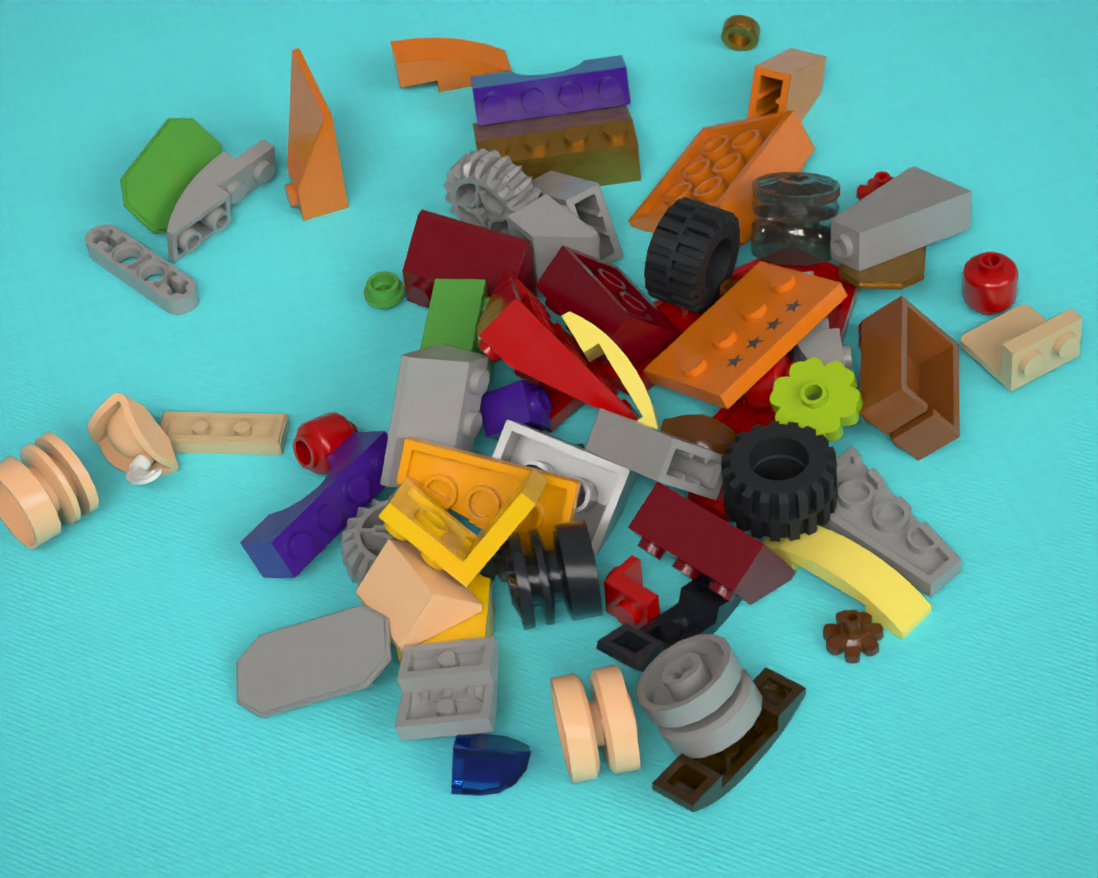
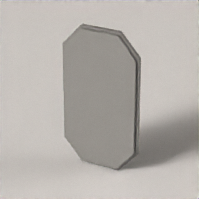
[236,605,392,718]

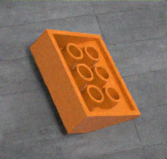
[628,110,815,247]

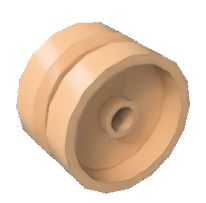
[550,664,640,784]

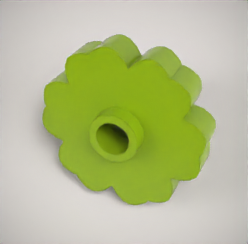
[770,357,863,442]

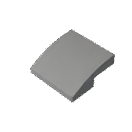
[395,636,498,741]

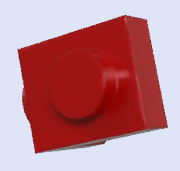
[603,555,660,629]

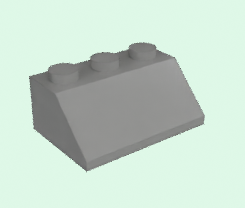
[380,343,490,487]
[492,419,639,554]

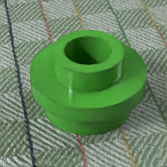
[364,272,405,309]

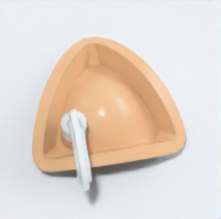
[87,393,179,485]

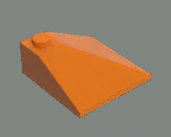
[284,48,349,221]

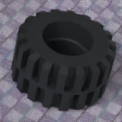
[644,197,740,314]
[721,421,837,542]

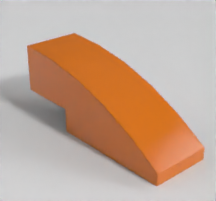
[390,37,512,92]

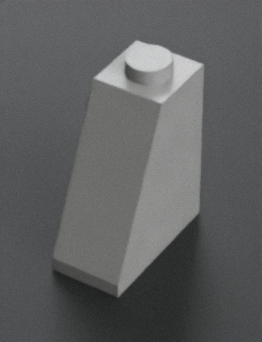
[531,170,623,263]
[585,408,723,500]

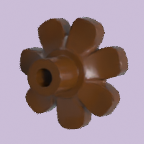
[823,610,884,664]

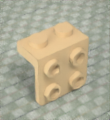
[961,305,1082,392]

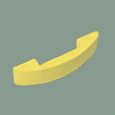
[562,312,660,430]
[762,525,932,640]

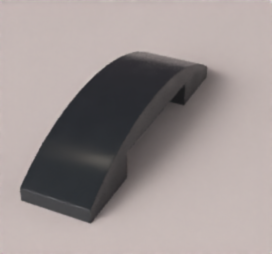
[596,575,742,672]

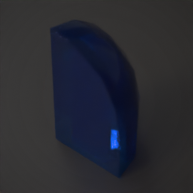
[451,733,531,796]

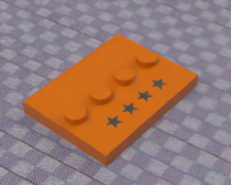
[643,261,848,409]

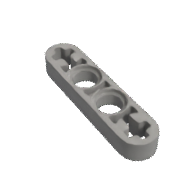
[85,225,199,315]

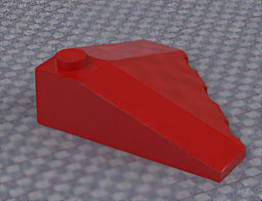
[476,269,640,421]

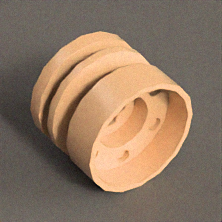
[0,432,99,550]

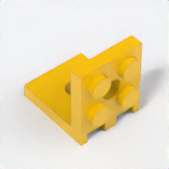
[378,468,548,587]

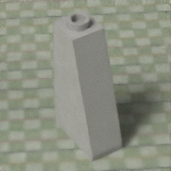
[830,166,971,271]

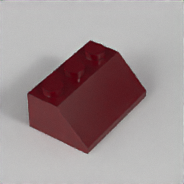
[402,209,537,308]
[535,245,682,365]
[628,481,796,605]

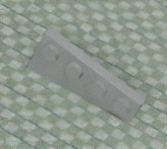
[821,446,961,597]

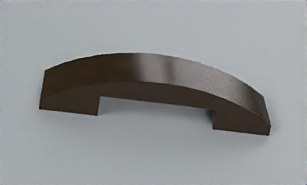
[652,667,806,812]

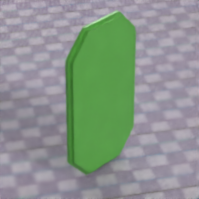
[120,118,222,234]

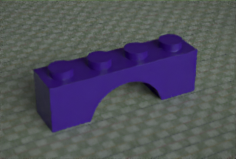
[470,55,631,126]
[240,431,388,578]

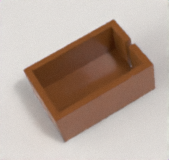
[859,296,960,461]

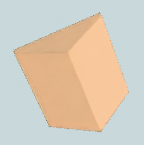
[356,539,483,653]

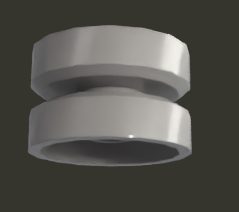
[636,634,763,758]

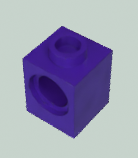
[480,380,552,440]

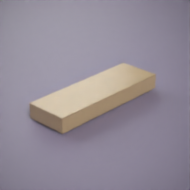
[159,411,290,455]

